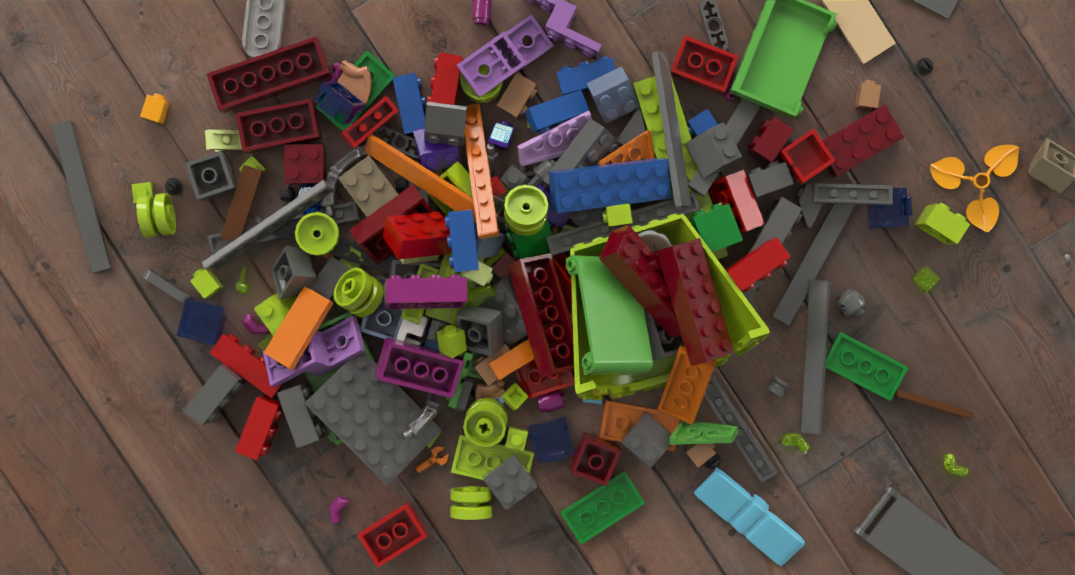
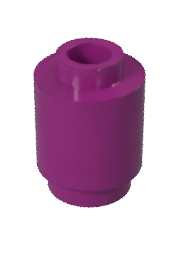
[472,0,492,25]
[537,390,567,413]

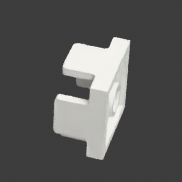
[397,309,431,346]

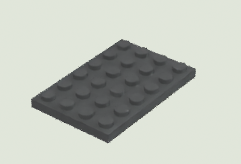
[304,352,442,485]

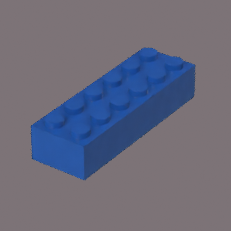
[548,157,671,213]

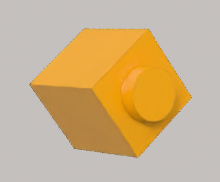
[140,93,170,125]

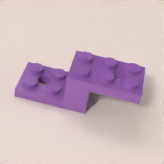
[524,0,601,59]
[456,14,554,98]
[263,316,365,387]

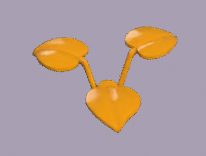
[930,145,1019,232]

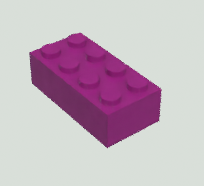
[384,275,468,309]
[375,337,464,398]

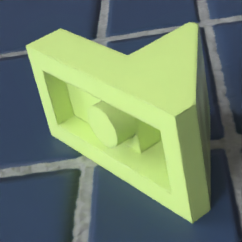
[205,129,242,152]

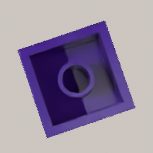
[412,127,462,171]

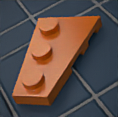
[598,130,655,165]

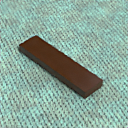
[220,165,263,242]
[894,389,973,419]

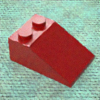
[515,359,575,400]

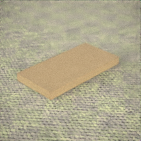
[821,0,896,65]

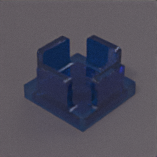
[314,81,366,124]
[868,187,912,229]
[176,298,226,345]
[528,416,574,463]

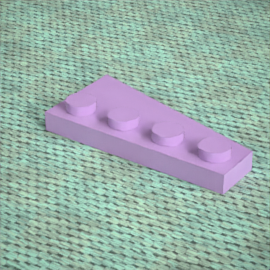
[518,111,591,166]

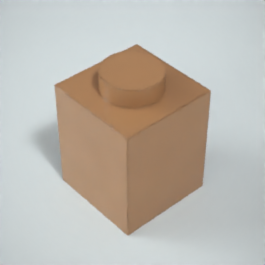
[855,80,881,111]
[684,443,716,467]

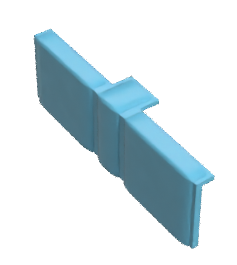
[694,467,805,566]

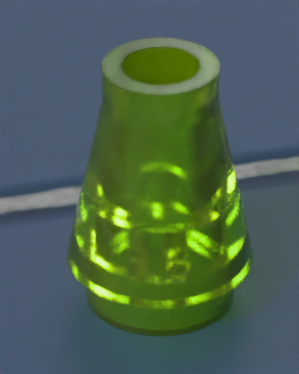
[467,285,496,307]

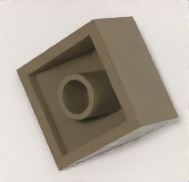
[1028,138,1075,194]

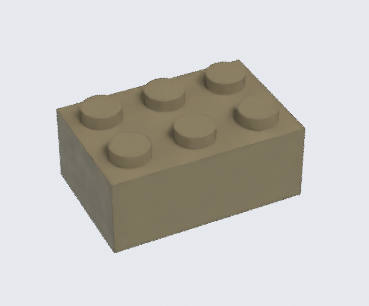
[338,155,399,217]

